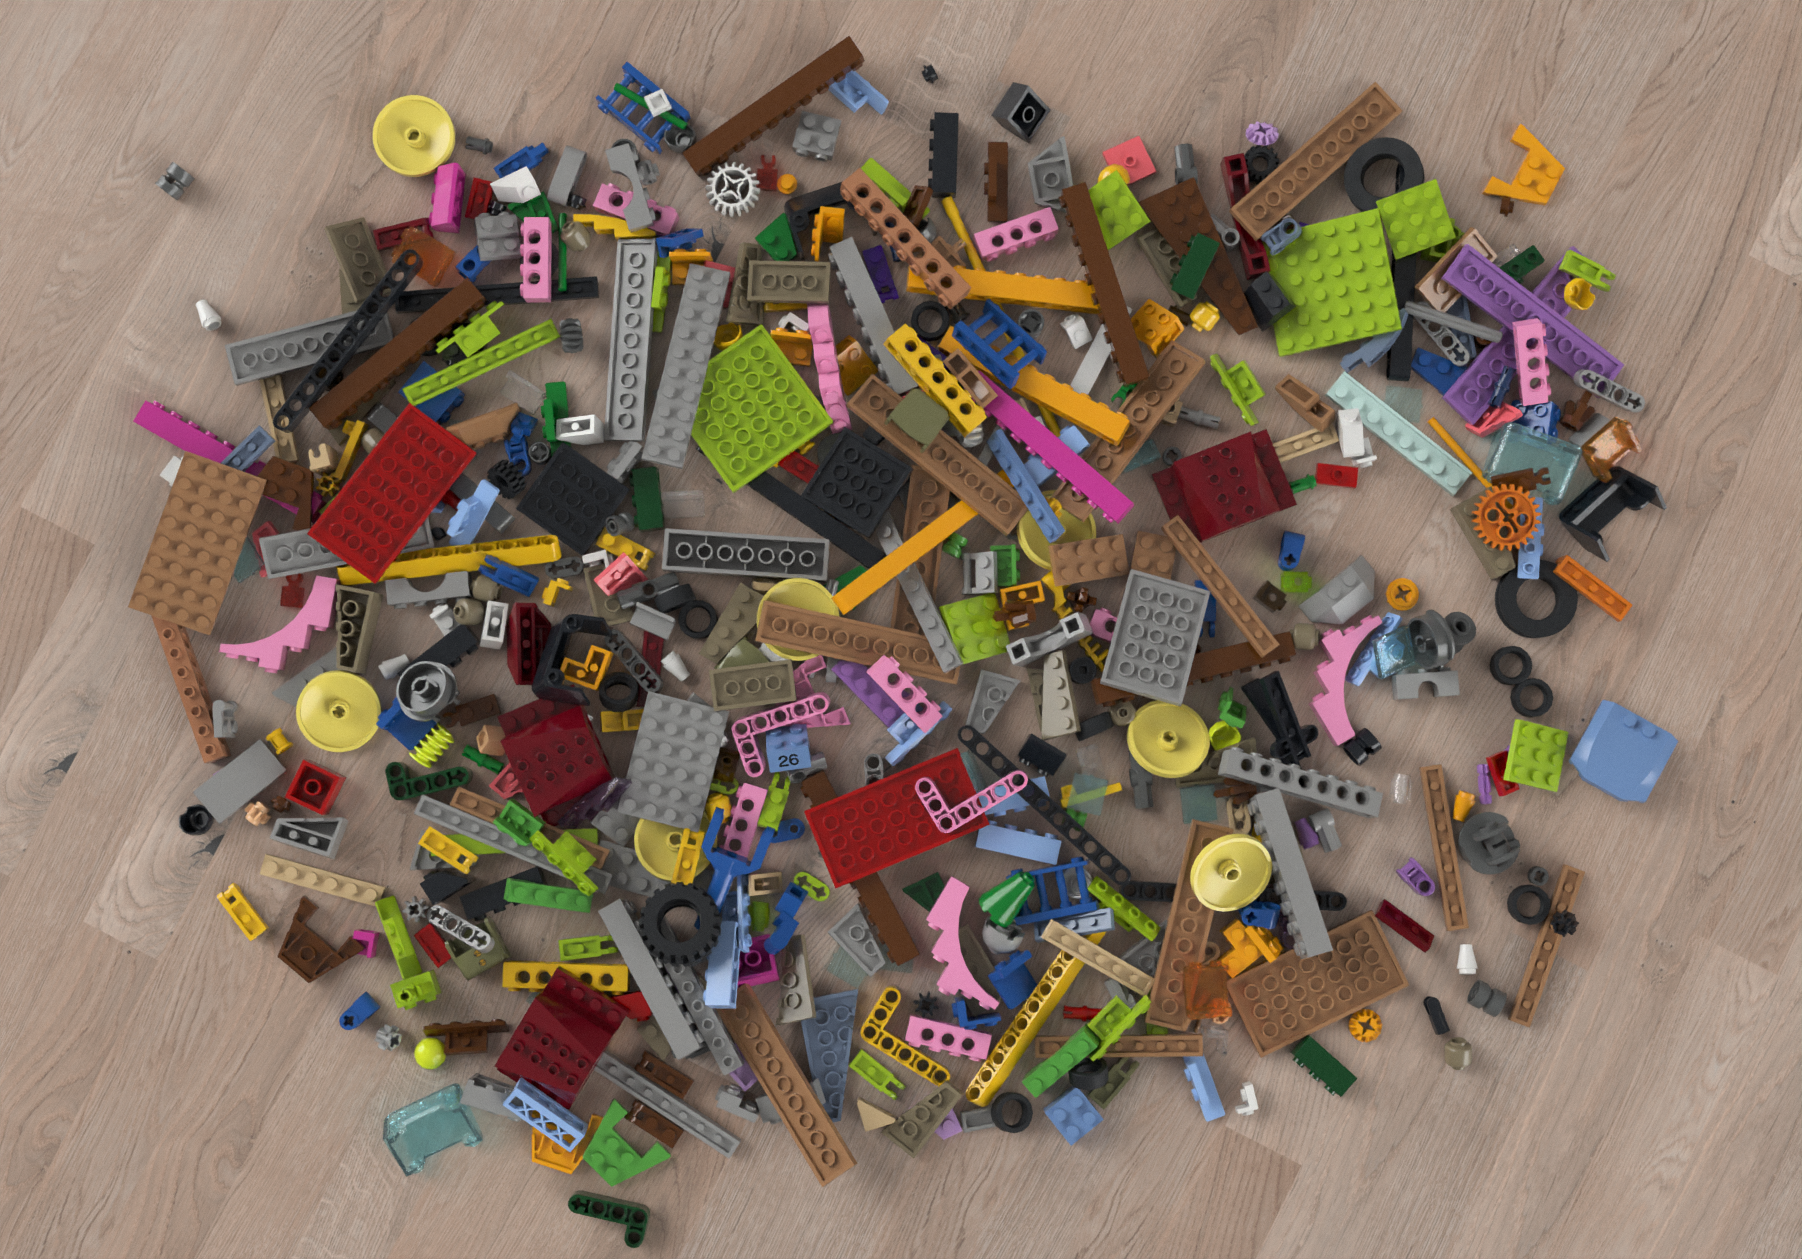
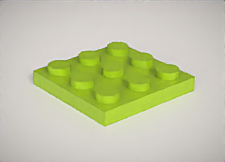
[1088,170,1151,250]
[1376,179,1456,260]
[939,593,1010,665]
[1503,719,1569,792]

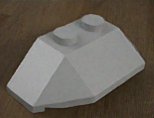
[1298,555,1375,624]

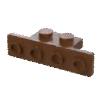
[984,142,1008,222]
[422,1019,509,1056]

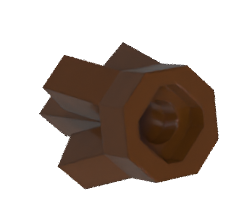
[1559,391,1595,432]
[1067,587,1097,613]
[993,600,1036,628]
[1213,777,1257,805]

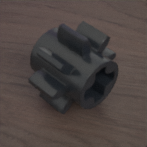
[1550,909,1579,937]
[913,991,939,1018]

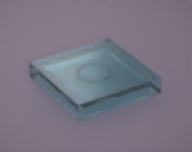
[1372,626,1415,679]
[960,750,987,792]

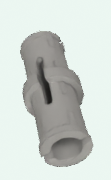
[1177,406,1220,430]

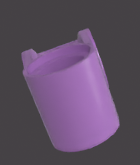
[1396,857,1435,896]

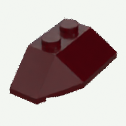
[507,602,551,685]

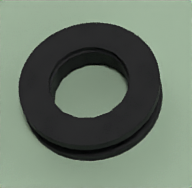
[1344,137,1425,212]
[1495,560,1578,638]

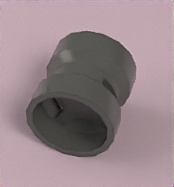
[529,442,551,465]
[606,512,634,536]

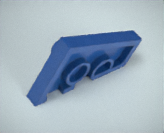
[1411,347,1468,396]

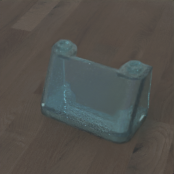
[1481,422,1583,505]
[383,1083,483,1177]

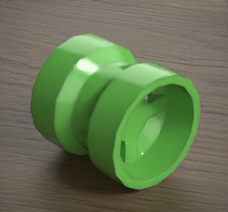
[942,532,968,559]
[1061,806,1087,832]

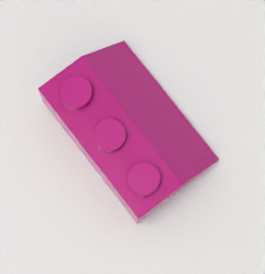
[429,163,466,234]
[737,934,780,989]

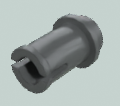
[465,136,493,155]

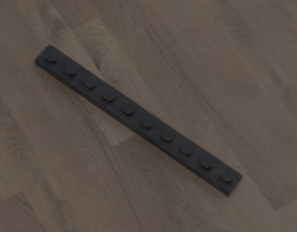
[395,276,599,314]

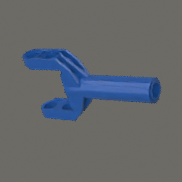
[694,807,775,930]

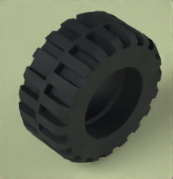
[639,882,722,967]

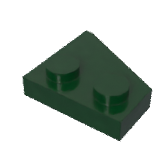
[902,872,945,912]

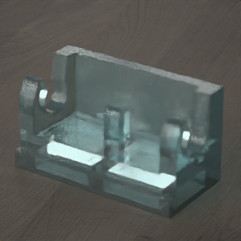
[1121,439,1161,475]

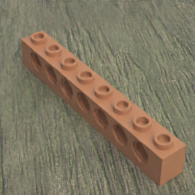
[840,168,971,310]
[151,615,231,763]

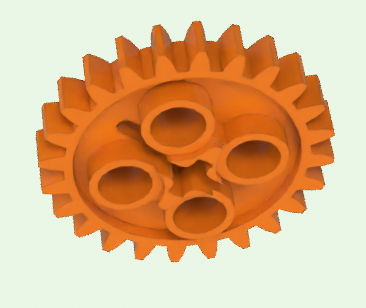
[1471,484,1541,551]

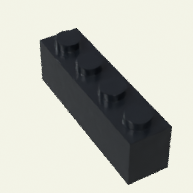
[928,112,959,198]
[397,624,480,677]
[459,866,548,922]

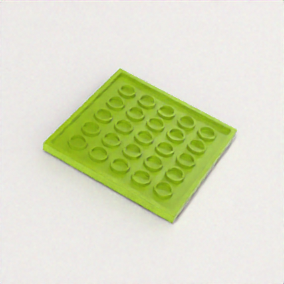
[1260,208,1402,357]
[691,324,833,493]

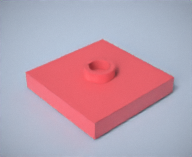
[1102,136,1156,186]

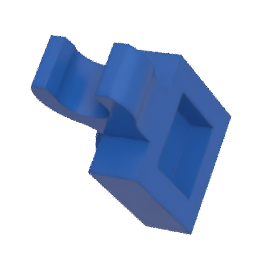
[510,412,538,443]

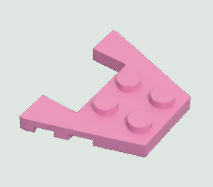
[775,655,851,728]

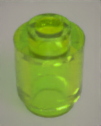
[749,901,771,932]

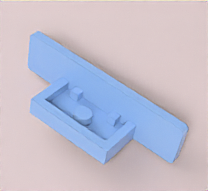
[828,71,889,115]
[446,479,500,546]
[1517,497,1544,579]
[1345,612,1404,686]
[885,701,952,766]
[722,874,752,953]
[1182,1054,1225,1122]

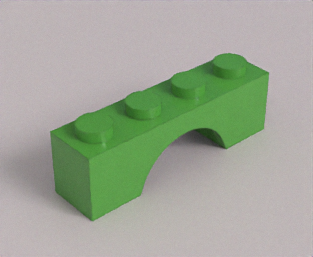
[504,878,593,913]
[1022,1024,1100,1098]

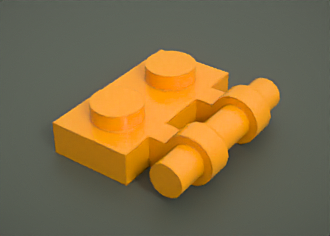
[1244,925,1284,963]

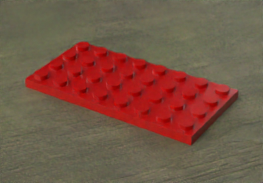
[307,403,477,584]
[804,748,990,889]

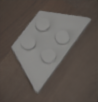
[1027,136,1073,213]
[272,647,344,707]

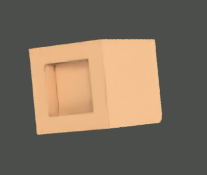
[476,725,505,756]

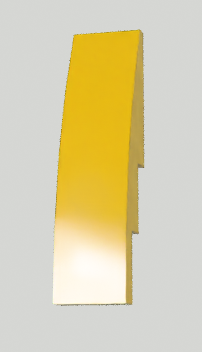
[573,214,657,242]
[600,709,644,732]

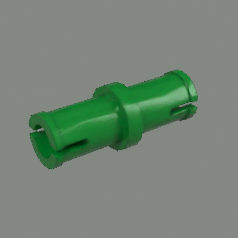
[462,744,504,775]

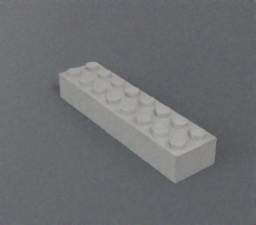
[828,237,919,397]
[662,528,830,582]
[1247,788,1333,959]
[598,899,706,1060]

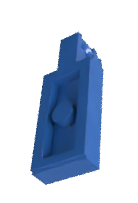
[493,142,549,179]

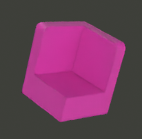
[353,929,380,958]

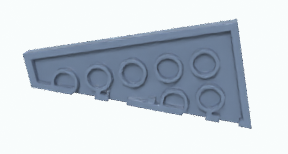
[801,989,858,1122]

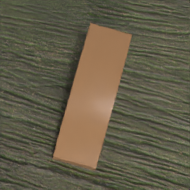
[942,348,998,408]
[1275,374,1335,433]

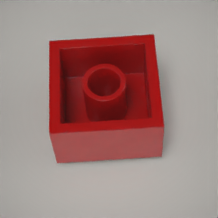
[285,760,347,815]

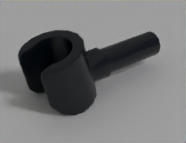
[431,527,447,541]

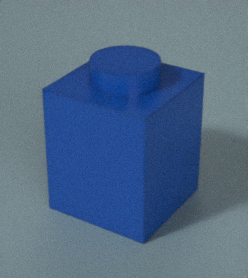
[775,882,808,918]

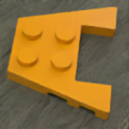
[1482,124,1565,205]
[532,1110,603,1174]

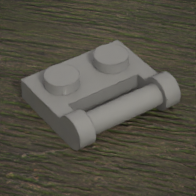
[961,551,998,595]
[212,700,238,738]

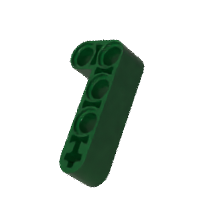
[385,762,473,800]
[568,1190,650,1248]

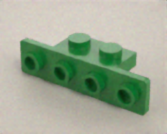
[541,381,572,458]

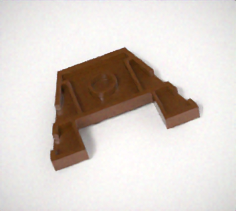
[258,456,314,531]
[277,895,366,983]

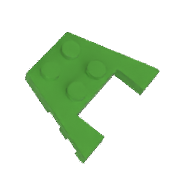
[583,1098,671,1187]

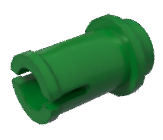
[1289,474,1317,494]

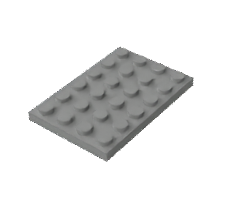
[1100,569,1210,707]
[617,691,729,832]

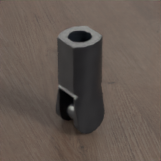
[1423,996,1450,1035]

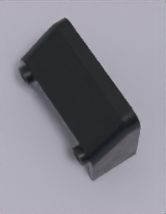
[784,181,877,260]
[1559,466,1667,562]
[532,614,613,706]

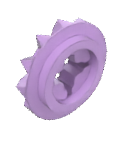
[1246,121,1279,146]

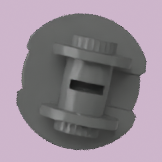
[1406,609,1476,669]
[396,661,461,723]
[1458,812,1520,874]

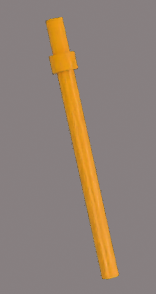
[1428,417,1512,508]

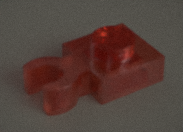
[756,155,778,192]
[280,573,305,608]

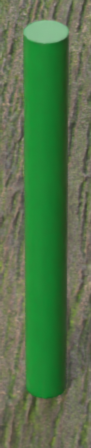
[614,83,687,130]
[558,213,567,291]

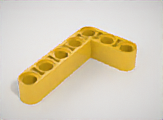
[861,986,950,1086]

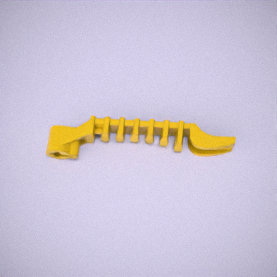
[1040,570,1109,672]

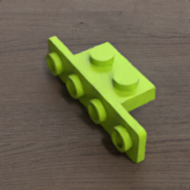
[861,158,930,219]
[651,251,671,333]
[435,301,504,358]
[1210,354,1266,426]
[529,831,598,896]
[1087,876,1161,941]
[375,896,422,980]
[1087,995,1152,1061]

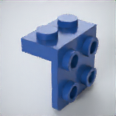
[1507,400,1561,447]
[376,696,437,750]
[987,950,1037,1009]
[951,996,1001,1030]

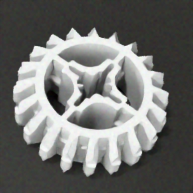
[705,162,760,217]

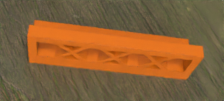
[1553,555,1632,622]

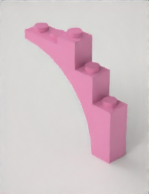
[807,303,852,434]
[219,576,341,674]
[1309,615,1383,746]
[926,876,999,1010]

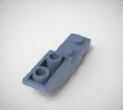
[1340,308,1408,373]

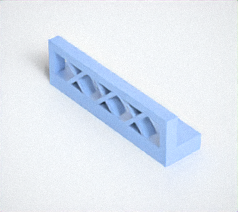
[503,1077,588,1152]

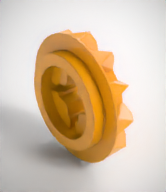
[1385,578,1419,611]
[1349,1009,1383,1043]

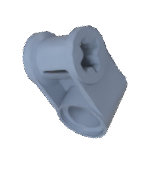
[1260,218,1302,255]

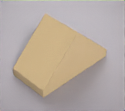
[748,872,783,896]
[857,1096,896,1132]

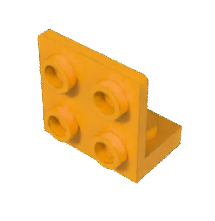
[811,206,845,262]
[669,249,714,285]
[1131,299,1184,358]
[770,328,813,367]
[836,335,878,396]

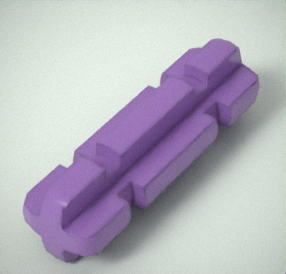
[1477,764,1492,804]

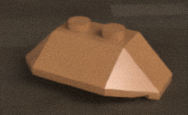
[444,402,522,450]

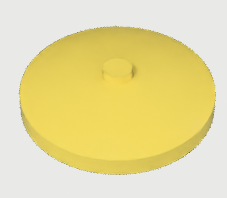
[373,95,455,177]
[1017,490,1096,570]
[757,578,840,661]
[296,670,382,752]
[1127,700,1210,778]
[634,810,717,882]
[1190,834,1272,912]

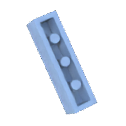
[1024,425,1090,488]
[976,776,1049,817]
[975,820,1061,865]
[703,921,740,1009]

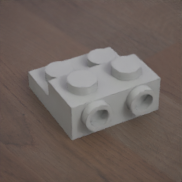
[792,111,841,162]
[474,212,521,261]
[607,440,644,484]
[715,1084,759,1123]

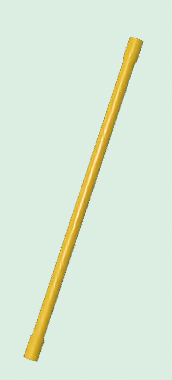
[941,196,1061,438]

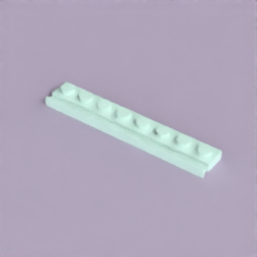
[1325,371,1472,496]

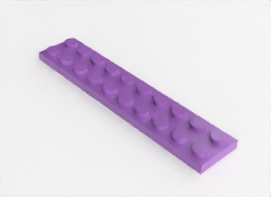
[1441,244,1624,398]
[1442,246,1583,425]

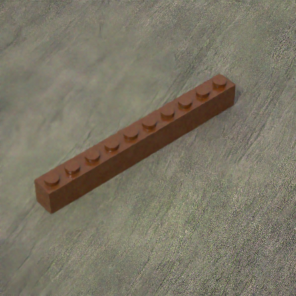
[682,36,865,177]
[1059,182,1150,387]
[309,278,487,430]
[1090,631,1296,708]
[800,770,920,966]

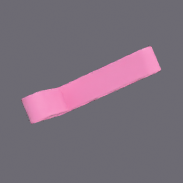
[732,692,830,777]
[915,770,1028,833]

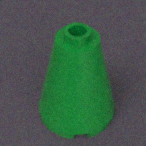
[979,871,1035,928]

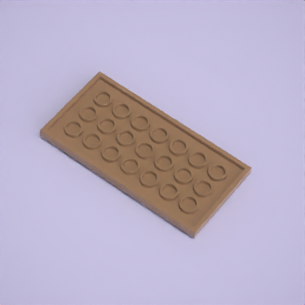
[128,451,268,635]
[1223,910,1409,1058]

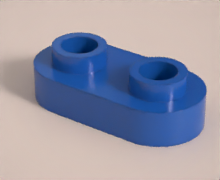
[764,818,805,843]

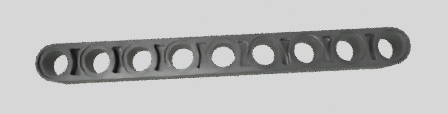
[366,402,516,534]

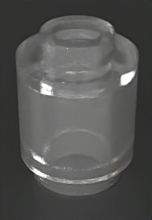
[1390,774,1412,804]

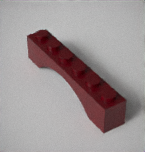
[1220,153,1271,280]

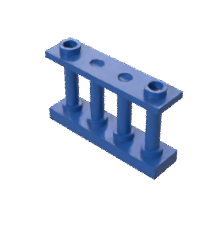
[596,62,691,154]
[952,299,1047,389]
[1006,856,1100,926]

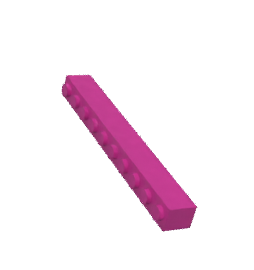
[963,370,1135,524]
[133,400,327,524]

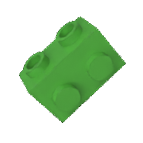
[990,544,1020,587]
[1218,687,1247,729]
[493,798,546,847]

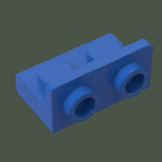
[656,228,704,258]

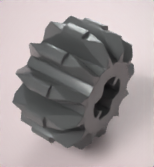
[559,318,584,353]

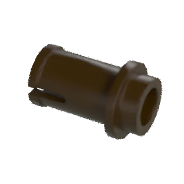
[1168,305,1191,327]

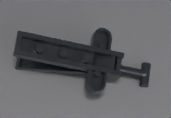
[1241,671,1319,787]

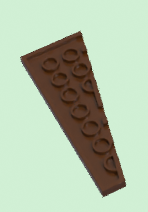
[1139,177,1258,336]

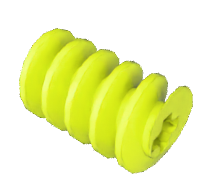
[409,723,455,768]

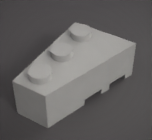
[270,817,349,860]
[460,1073,525,1122]

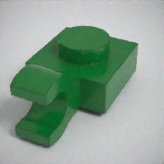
[1110,383,1138,408]

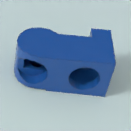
[456,245,492,283]
[764,911,799,955]

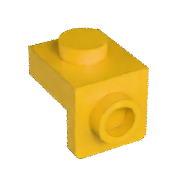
[542,578,573,607]

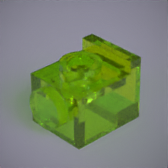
[1280,571,1312,593]

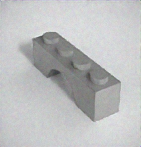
[605,143,656,232]
[385,571,474,609]
[1006,612,1093,667]

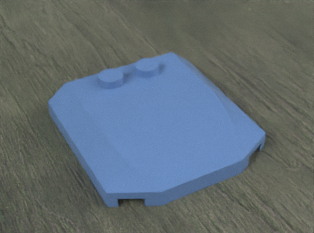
[1569,700,1678,803]

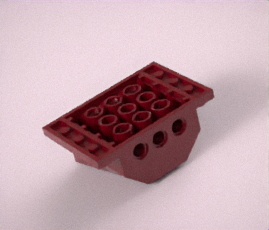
[1152,429,1297,543]
[497,684,619,827]
[494,966,630,1110]

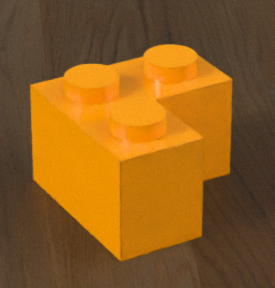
[999,581,1045,631]
[560,645,614,691]
[1216,918,1263,979]

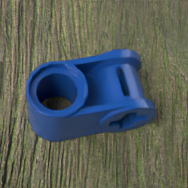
[504,435,532,477]
[1278,530,1305,572]
[1238,901,1281,929]
[339,991,380,1030]

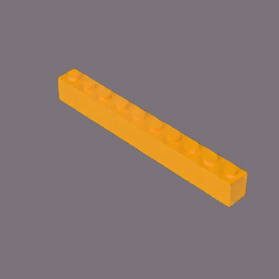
[906,265,1099,314]
[938,325,1130,447]

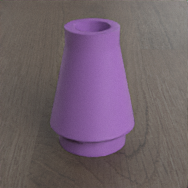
[1294,818,1319,850]

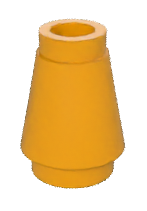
[1452,790,1476,822]

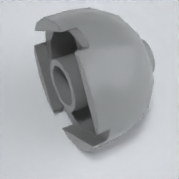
[982,916,1025,954]

